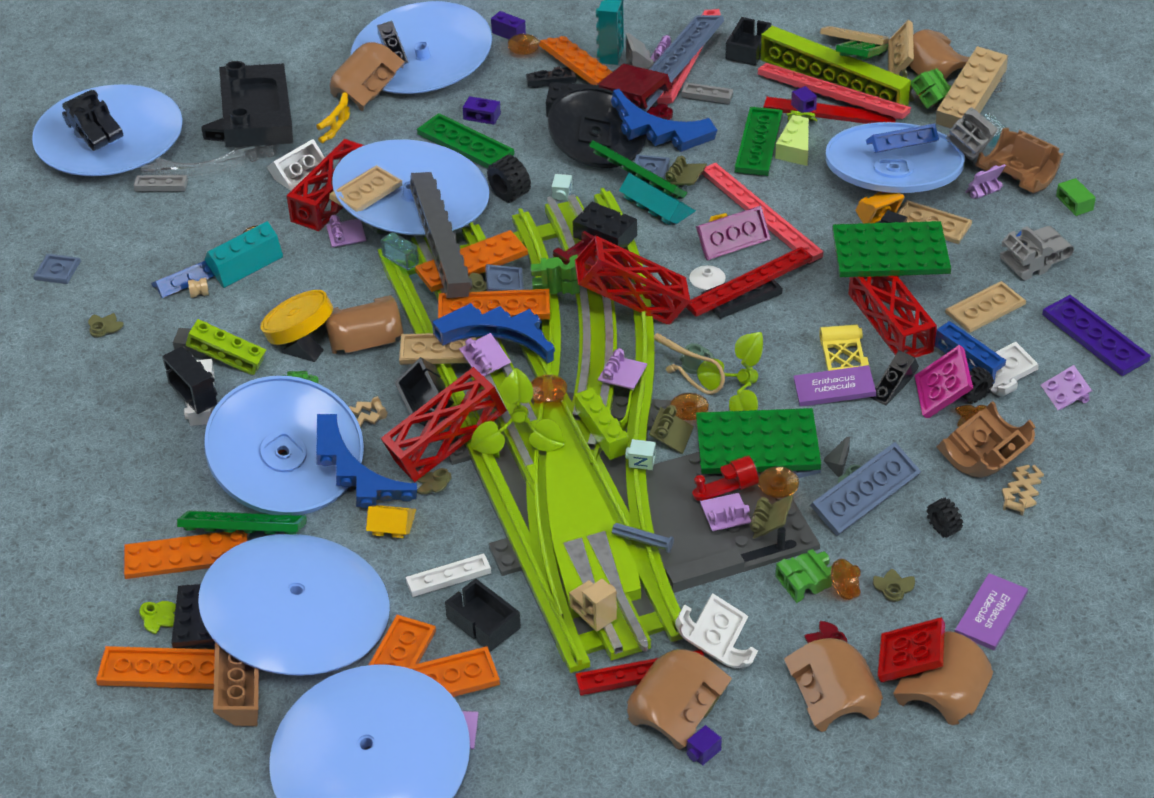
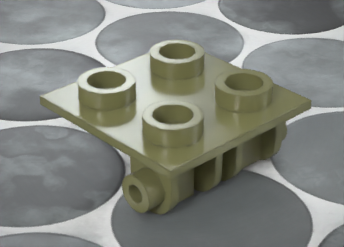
[665,156,707,186]
[649,405,694,454]
[750,495,793,539]

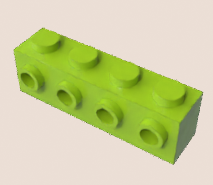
[186,319,266,375]
[575,388,629,460]

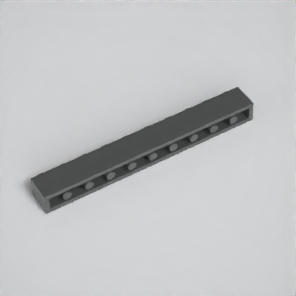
[409,172,472,298]

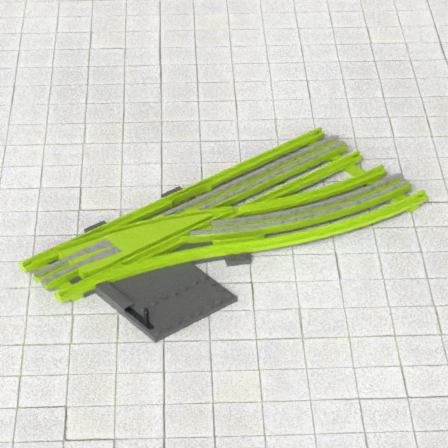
[377,188,820,673]

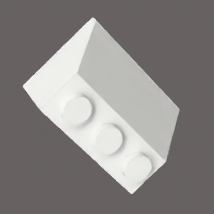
[267,139,325,191]

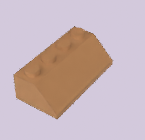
[213,642,259,726]

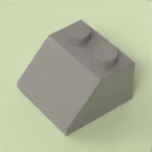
[625,33,654,69]

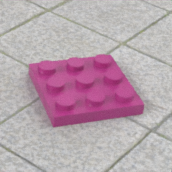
[915,345,973,418]

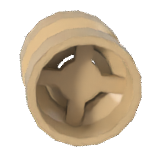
[188,278,209,298]

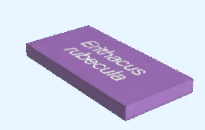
[794,365,876,406]
[955,573,1028,651]

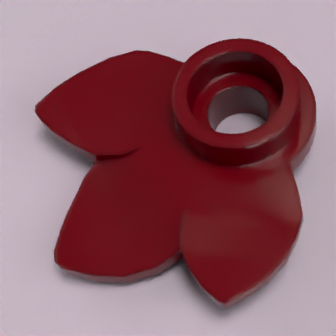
[646,104,673,120]
[805,621,847,643]

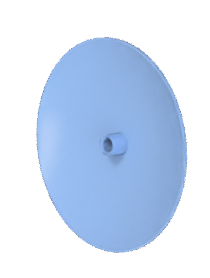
[351,1,492,94]
[32,84,182,176]
[332,139,489,235]
[198,534,390,676]
[269,665,470,798]

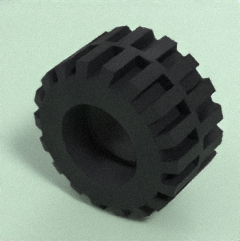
[487,155,531,203]

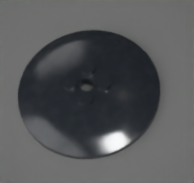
[548,87,647,168]

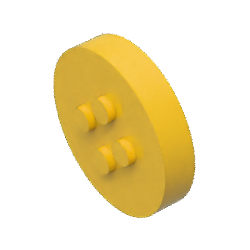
[260,290,333,345]

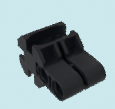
[62,90,124,151]

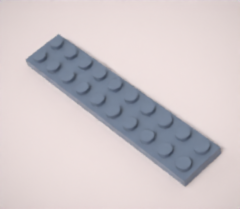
[640,15,724,112]

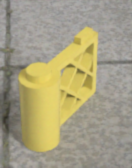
[819,324,869,371]

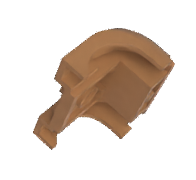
[909,29,970,79]
[330,42,405,111]
[975,127,1064,193]
[323,295,404,354]
[937,401,1036,477]
[893,632,993,725]
[784,638,883,732]
[627,649,732,750]

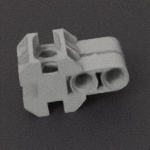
[946,107,998,163]
[1000,226,1074,280]

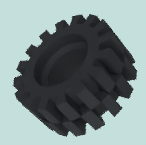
[962,367,994,404]
[926,497,963,538]

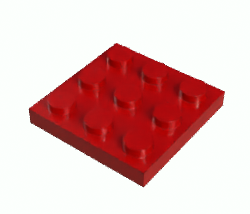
[878,617,945,682]

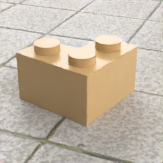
[569,578,617,632]

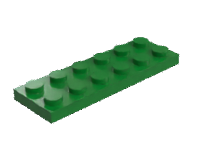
[836,40,888,60]
[735,107,783,176]
[417,113,515,168]
[590,140,687,198]
[177,510,307,534]

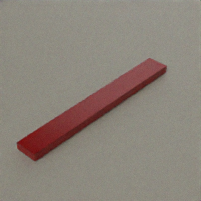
[763,97,896,124]
[686,247,813,317]

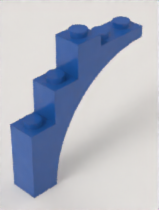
[611,89,717,152]
[432,303,555,364]
[316,414,417,508]

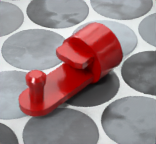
[692,455,759,501]

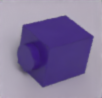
[791,86,817,113]
[687,725,722,766]

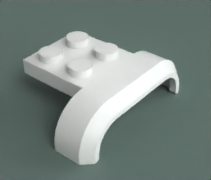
[970,336,1038,397]
[675,593,758,668]

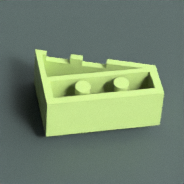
[775,115,809,166]

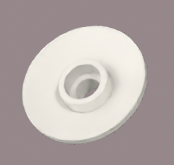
[689,266,725,290]

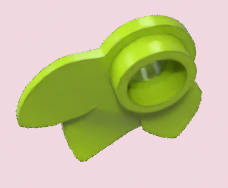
[787,110,817,121]
[139,601,176,634]

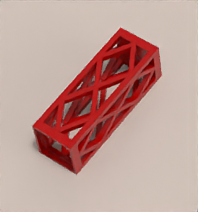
[287,139,364,232]
[575,235,691,325]
[848,276,937,358]
[381,367,507,483]

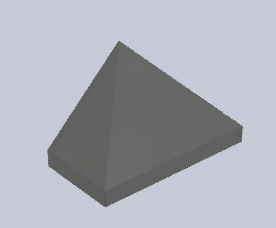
[824,437,850,477]

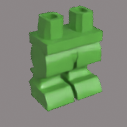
[911,68,951,109]
[531,254,580,295]
[775,549,840,603]

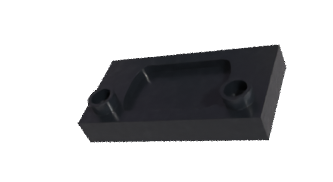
[219,61,293,147]

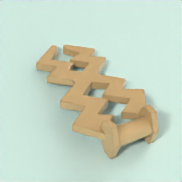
[349,396,388,427]
[1002,465,1044,516]

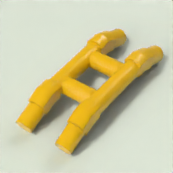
[316,92,350,143]

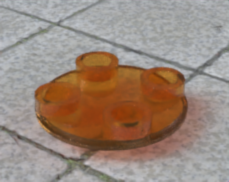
[531,375,567,403]
[831,559,861,600]

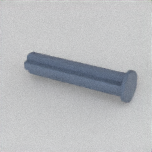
[612,523,674,553]

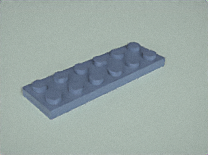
[810,442,921,536]

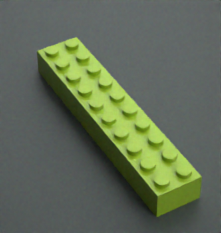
[761,25,911,106]

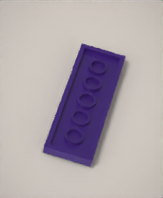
[1042,295,1151,376]

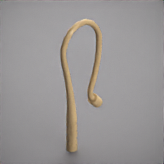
[654,333,725,395]

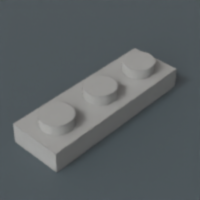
[682,83,733,104]
[134,175,188,191]

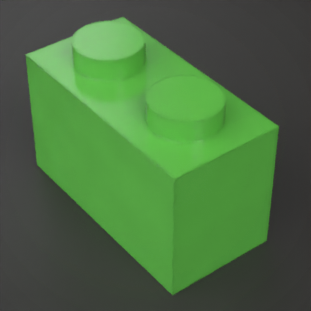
[1056,178,1096,216]

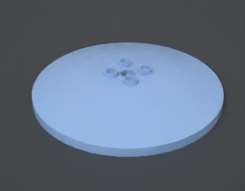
[825,122,965,193]
[204,376,364,515]

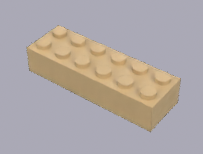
[936,46,1008,128]

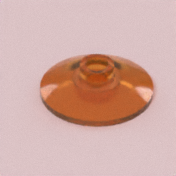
[508,34,539,55]
[670,393,709,420]
[759,467,799,498]

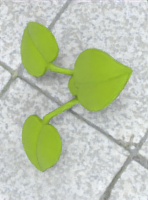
[697,332,763,411]
[471,368,565,454]

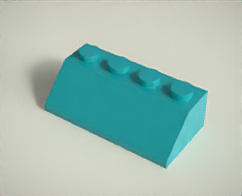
[596,0,624,65]
[619,173,696,225]
[204,221,283,288]

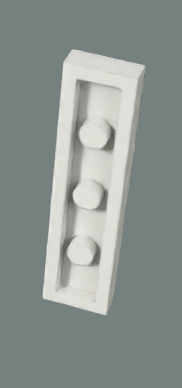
[406,554,491,597]

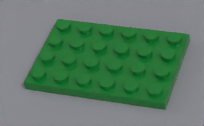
[832,221,951,277]
[696,408,821,474]

